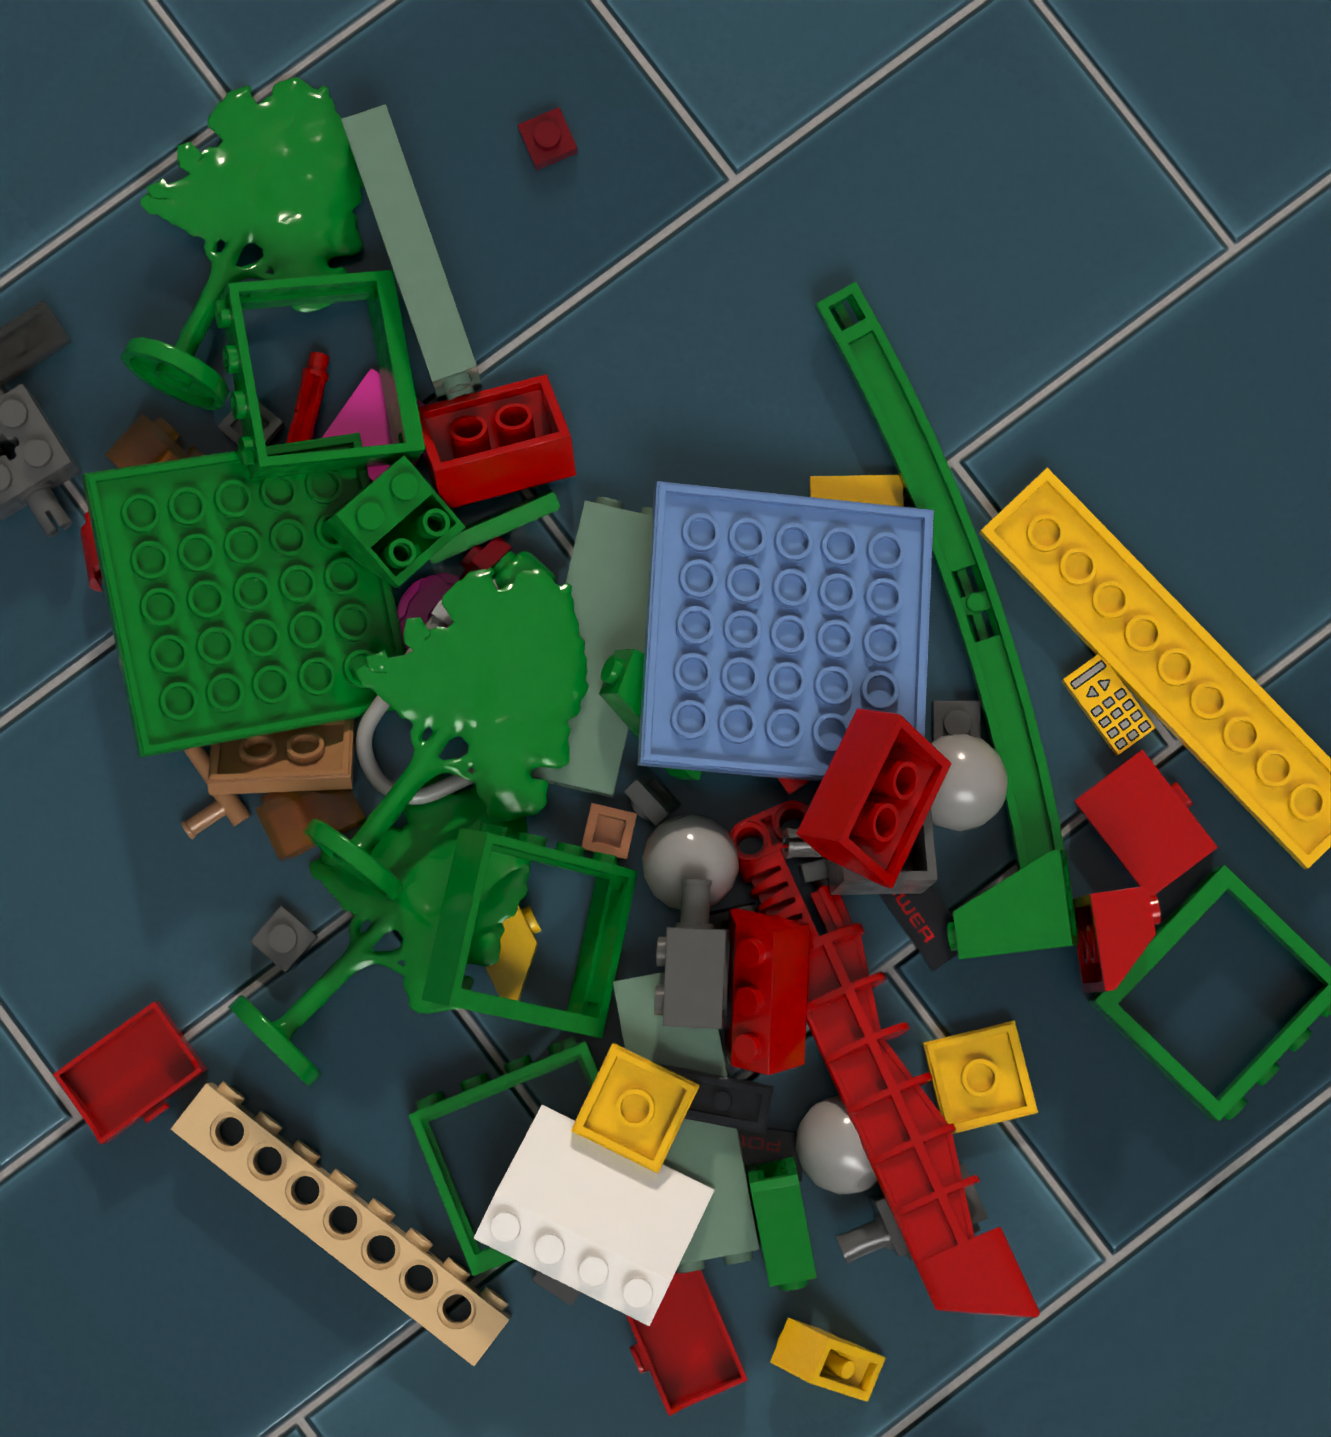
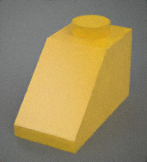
[485,904,542,1001]
[770,1317,886,1402]

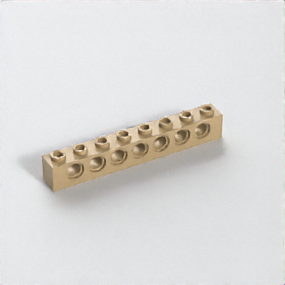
[171,1081,511,1366]

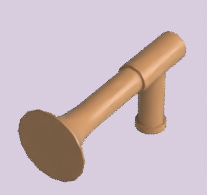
[180,747,251,839]

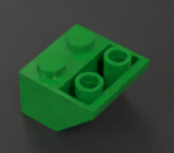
[323,455,466,588]

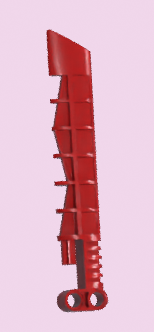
[729,800,1040,1318]

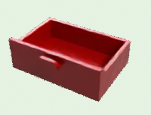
[1073,750,1218,896]
[53,1001,208,1145]
[625,1270,748,1416]

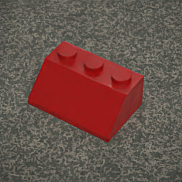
[418,374,576,508]
[796,708,952,889]
[1073,886,1161,993]
[724,908,810,1075]

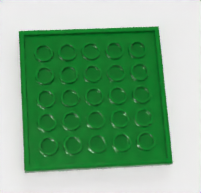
[81,432,405,758]

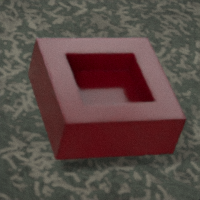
[517,107,578,171]
[458,536,512,581]

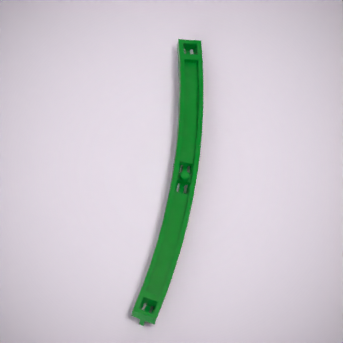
[815,282,1079,936]

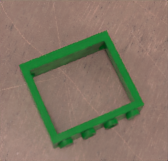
[215,270,425,479]
[422,822,638,1038]
[1087,865,1331,1122]
[408,1036,599,1276]

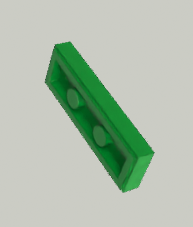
[430,489,560,564]

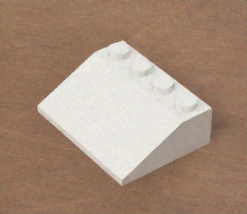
[473,1105,715,1326]

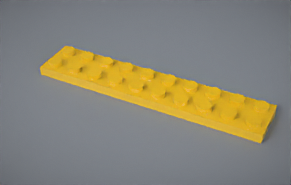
[979,467,1331,869]

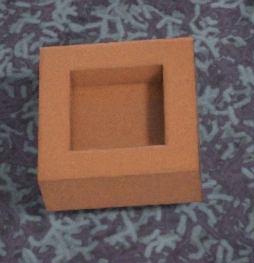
[581,803,637,860]

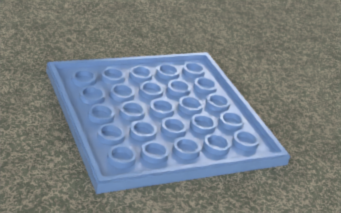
[637,481,934,782]

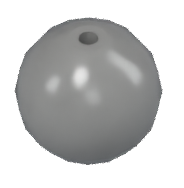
[931,734,1008,831]
[642,813,739,910]
[795,1095,878,1195]

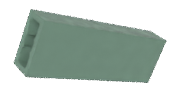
[341,104,482,401]
[530,497,653,798]
[613,972,761,1273]

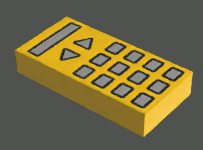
[1061,654,1156,756]

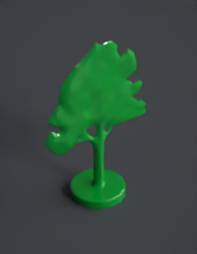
[120,77,363,410]
[302,567,589,902]
[228,774,531,1088]

